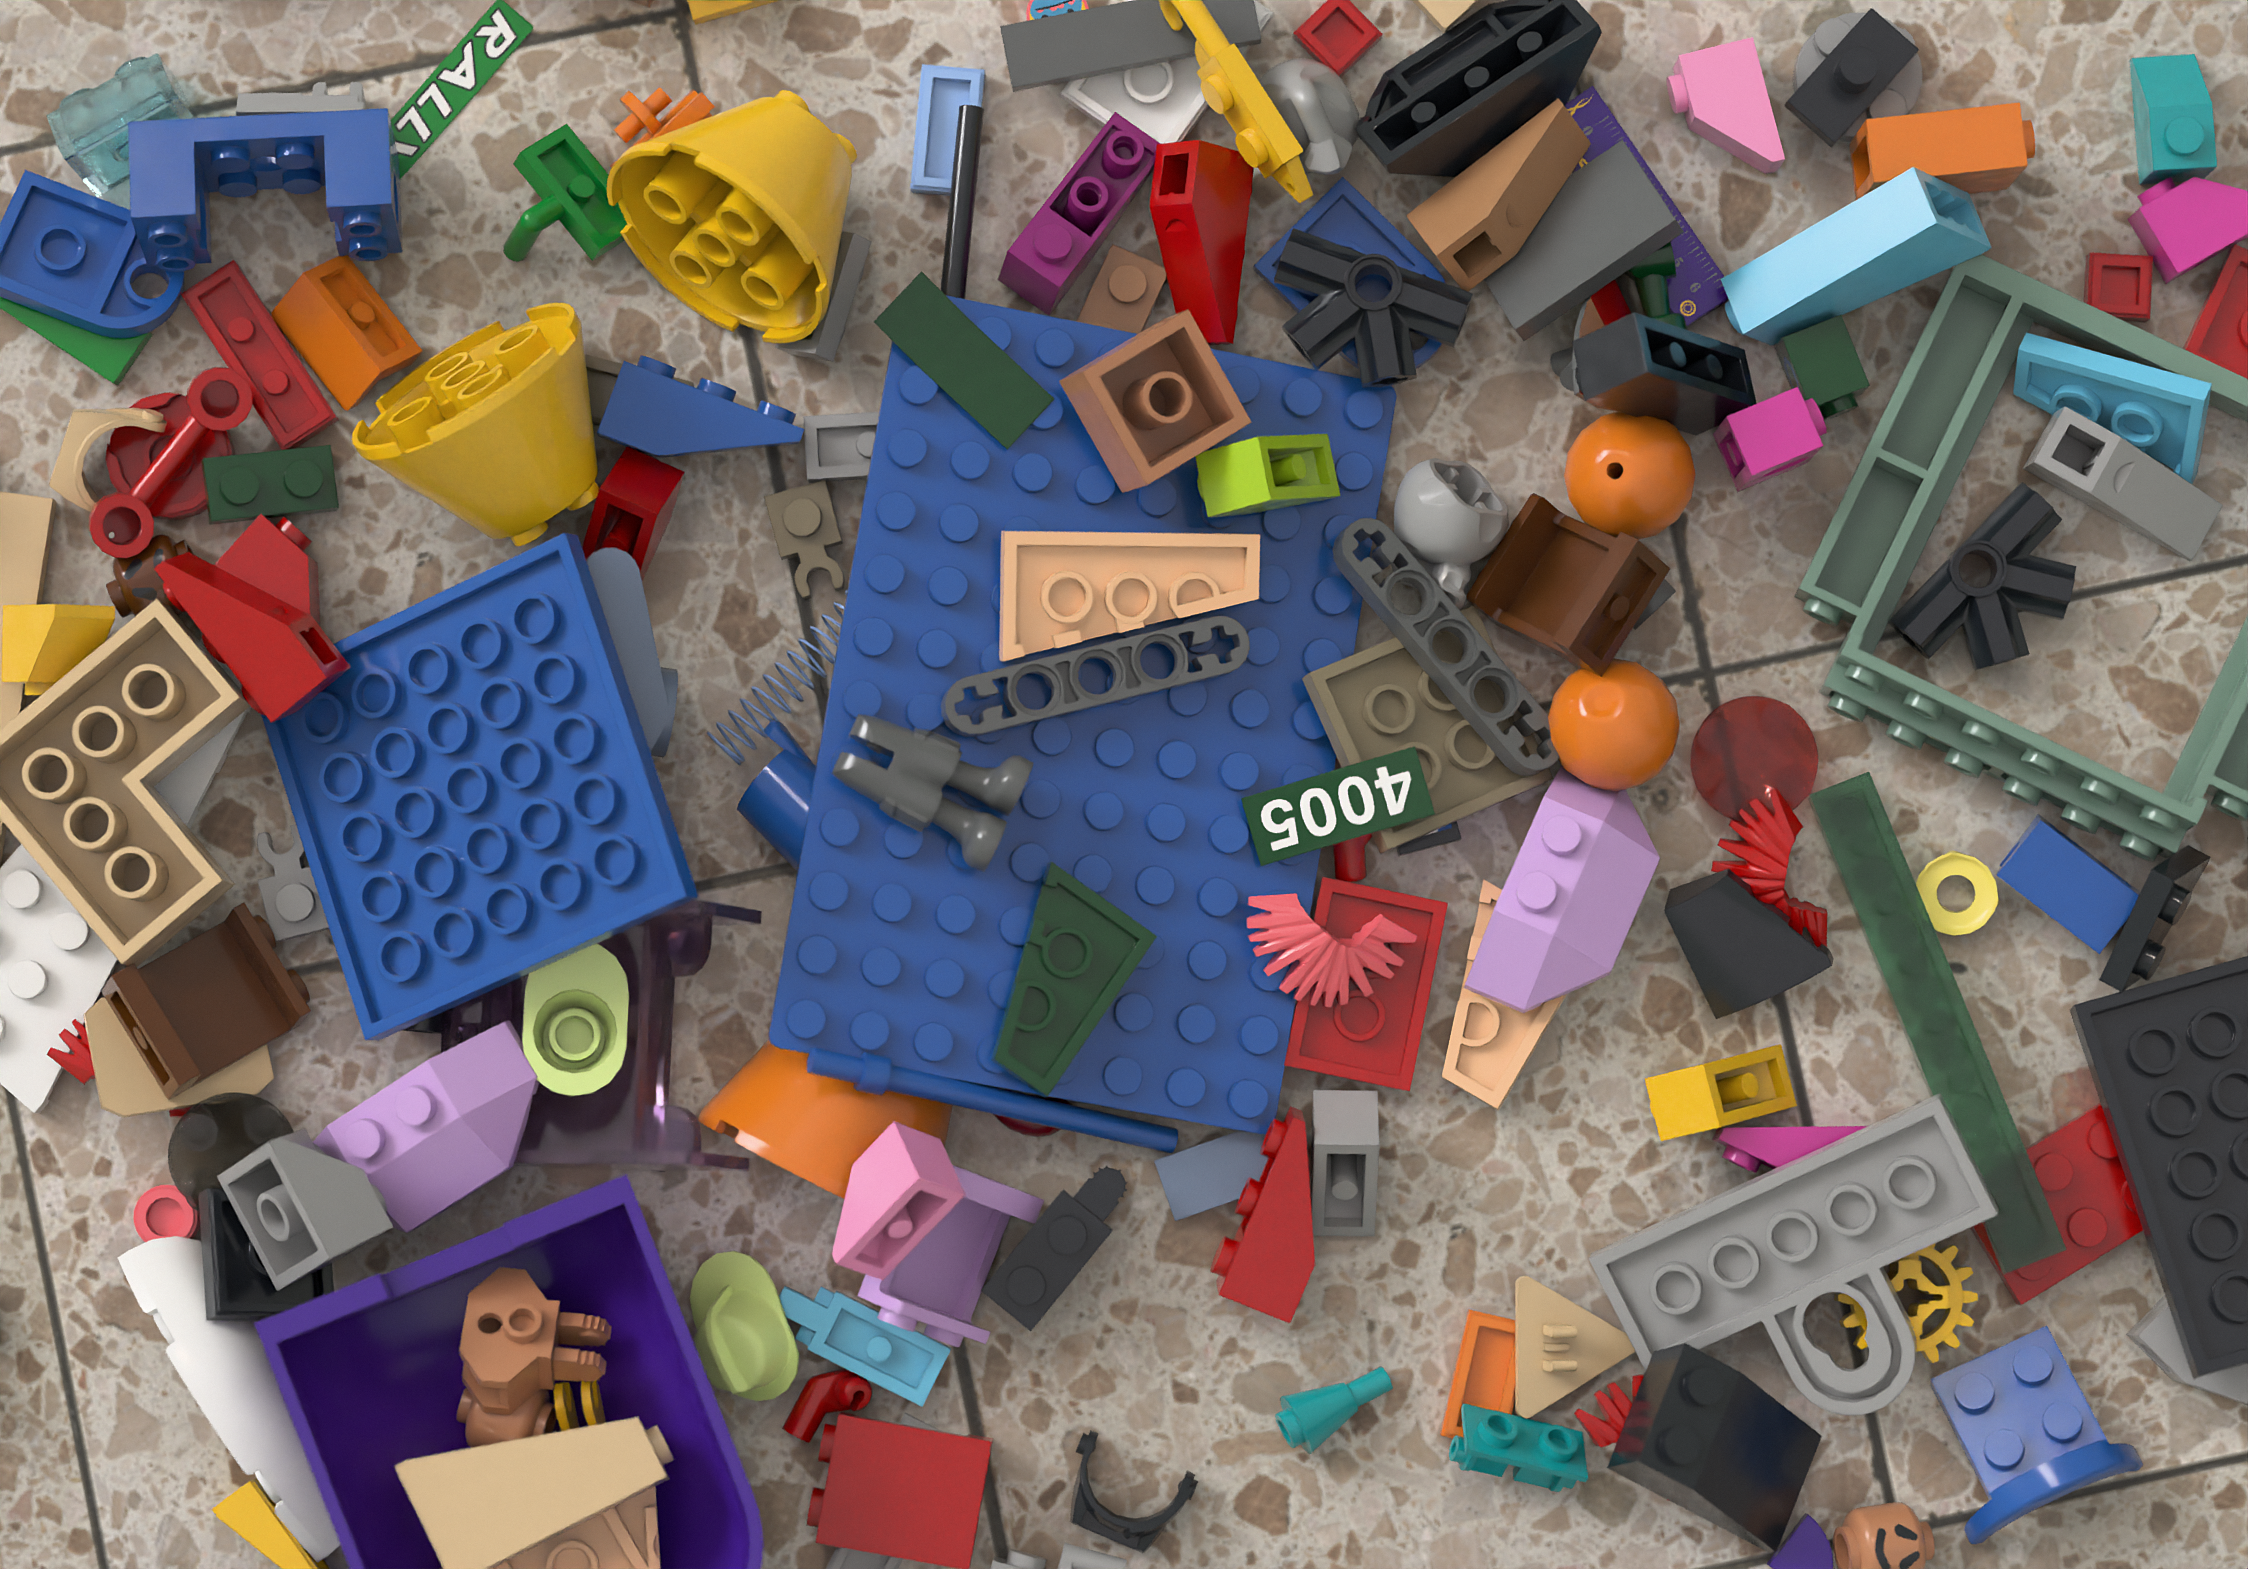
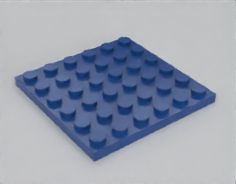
[261,533,699,1041]

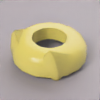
[1914,850,2000,936]

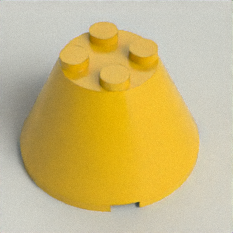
[607,90,857,343]
[352,303,599,546]

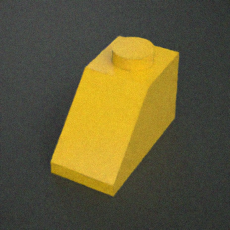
[2,604,115,695]
[1645,1044,1797,1141]

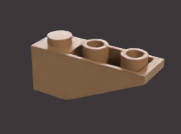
[1406,98,1591,291]

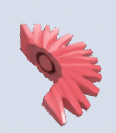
[1246,894,1417,1007]

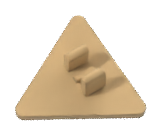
[1515,1276,1635,1418]

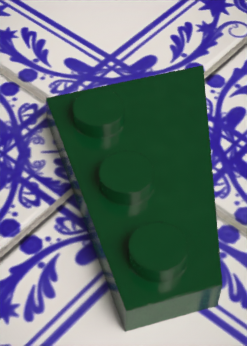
[991,862,1157,1097]

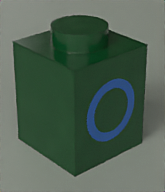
[1774,315,1870,421]

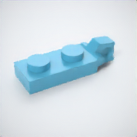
[779,1286,951,1407]

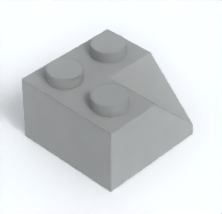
[217,1129,393,1291]

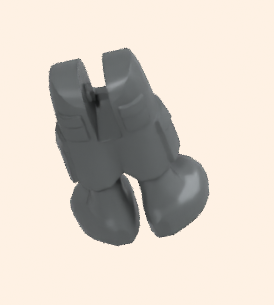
[832,714,1034,872]

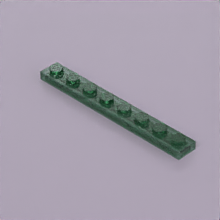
[1808,772,2067,1275]

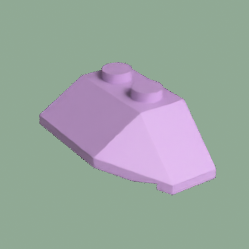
[1464,765,1660,1013]
[313,1020,539,1233]

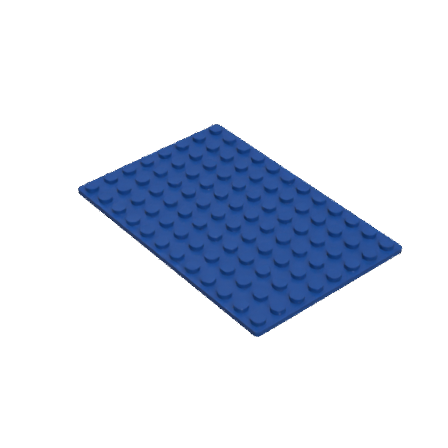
[768,295,1396,1134]

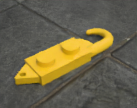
[1159,0,1313,204]

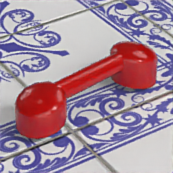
[88,367,253,558]

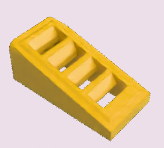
[211,1478,330,1569]

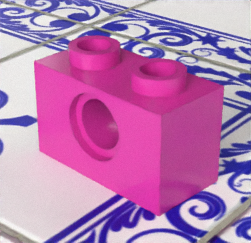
[1713,387,1827,492]

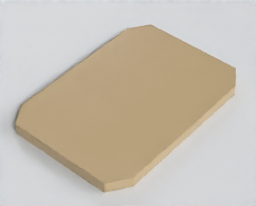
[83,997,274,1118]

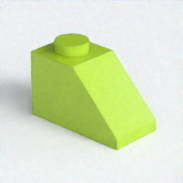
[1195,434,1341,517]

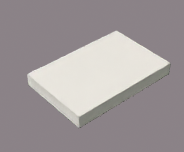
[1061,0,1273,144]

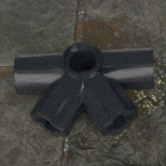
[1274,228,1473,388]
[1888,482,2076,671]

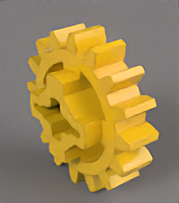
[1834,1243,1978,1363]

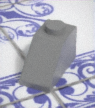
[1311,1090,1379,1236]

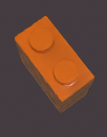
[1849,102,2035,200]

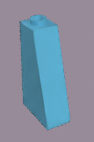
[1721,167,1992,346]

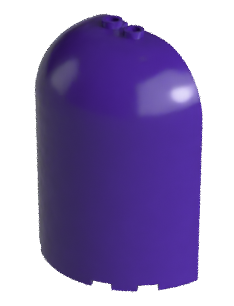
[254,1174,763,1569]

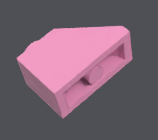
[1666,37,1785,174]
[832,1122,965,1280]

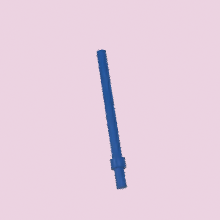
[807,1047,1178,1153]

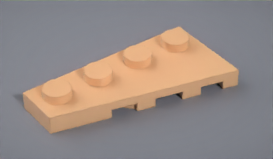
[999,531,1260,661]

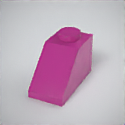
[2127,177,2248,284]

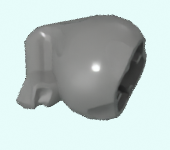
[1258,58,1359,175]
[1391,458,1509,610]

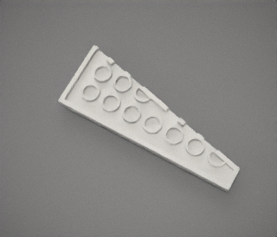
[0,638,252,1114]

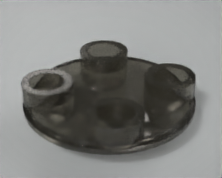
[168,1092,294,1211]

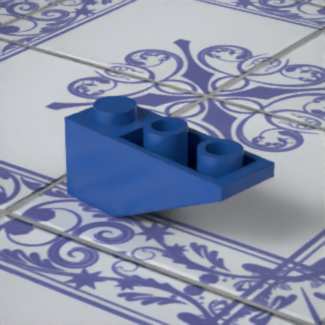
[597,355,805,458]

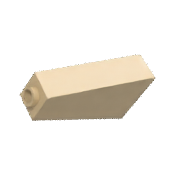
[394,1417,674,1569]

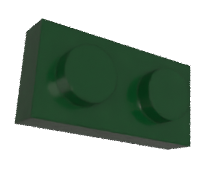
[201,445,339,525]

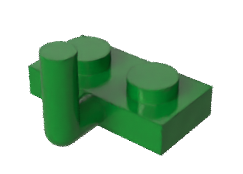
[503,123,627,262]

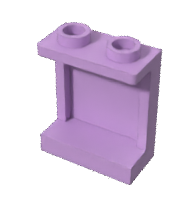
[858,1165,1044,1348]

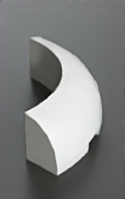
[118,1236,340,1563]

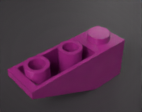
[998,112,1160,316]

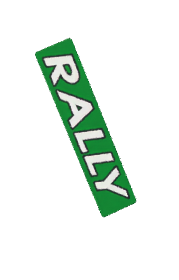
[390,0,533,180]

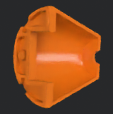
[697,1040,953,1199]

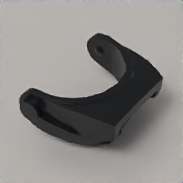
[1070,1430,1198,1553]

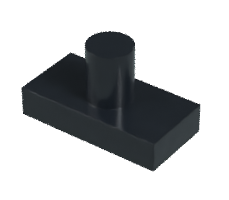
[1784,7,1919,148]

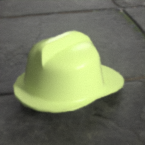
[522,944,629,1097]
[690,1251,799,1401]

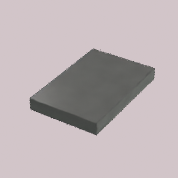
[1484,139,1684,341]

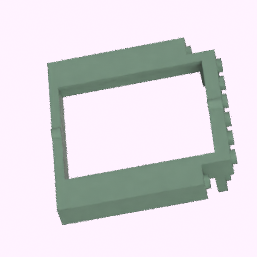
[1794,254,2248,862]

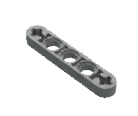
[1333,518,1559,776]
[941,616,1250,737]

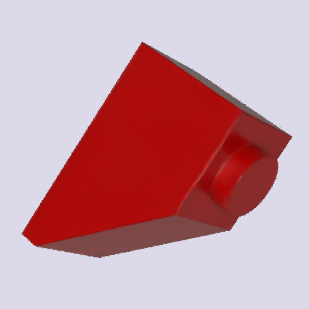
[582,447,685,581]
[214,514,320,626]

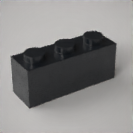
[1572,312,1757,436]

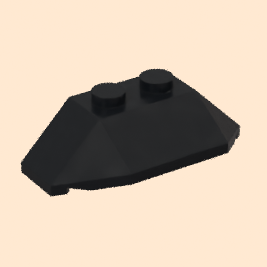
[1355,0,1602,177]

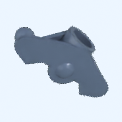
[586,548,678,758]

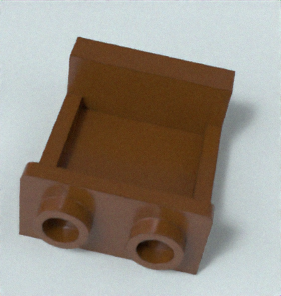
[1466,493,1670,677]

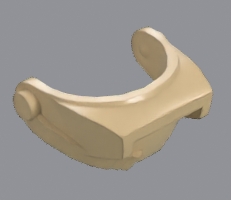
[49,408,167,512]

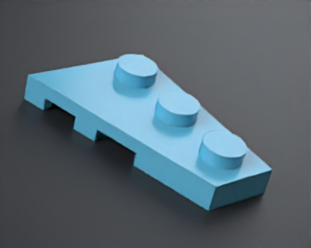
[2013,332,2212,484]

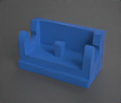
[1996,814,2140,954]

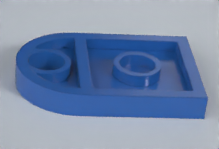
[0,170,185,338]
[1253,177,1446,369]

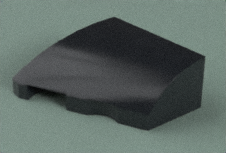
[1664,869,1834,1019]

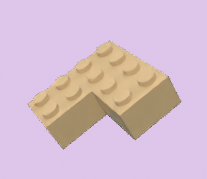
[0,599,250,967]

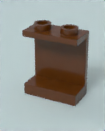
[101,903,311,1100]

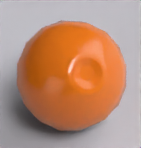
[1564,411,1696,540]
[1548,658,1680,791]

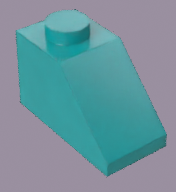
[2129,54,2217,185]

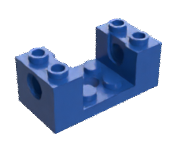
[128,108,403,272]

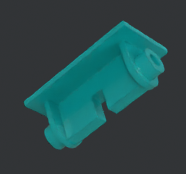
[1449,1403,1588,1493]

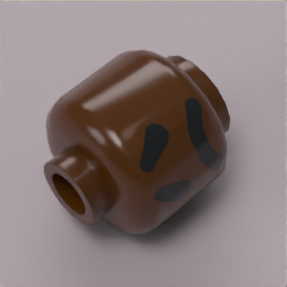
[106,534,194,618]

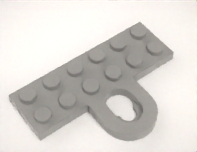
[1589,1093,1999,1415]

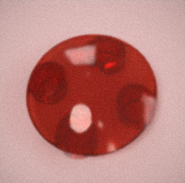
[1690,696,1818,823]

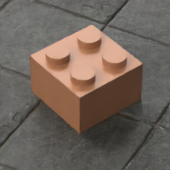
[1059,309,1252,493]

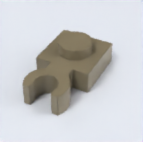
[764,480,844,600]

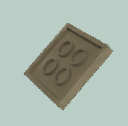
[1302,605,1554,854]

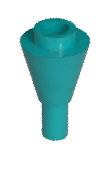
[1275,1366,1393,1454]

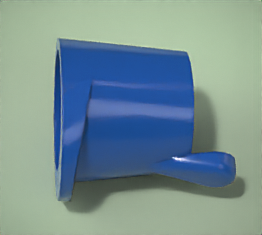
[737,720,816,871]

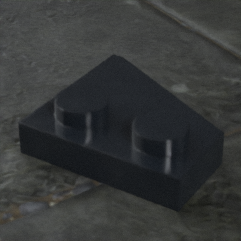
[2099,845,2211,992]

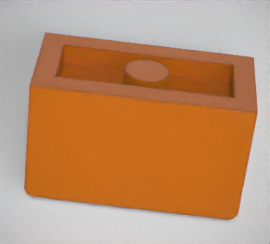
[271,256,423,410]

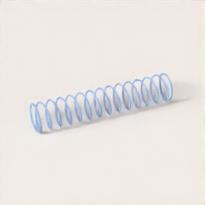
[707,590,847,765]

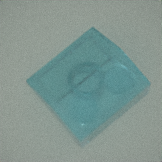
[46,53,198,197]

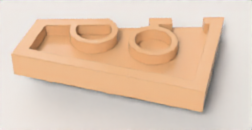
[1442,879,1567,1111]

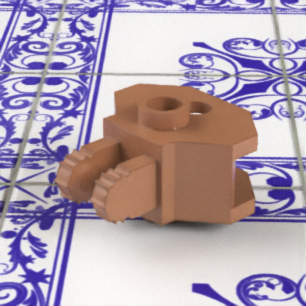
[459,1267,612,1415]

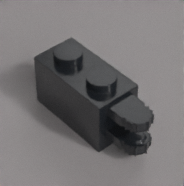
[981,1166,1128,1331]

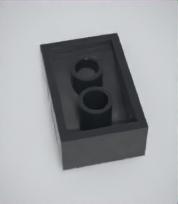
[1607,1343,1822,1553]

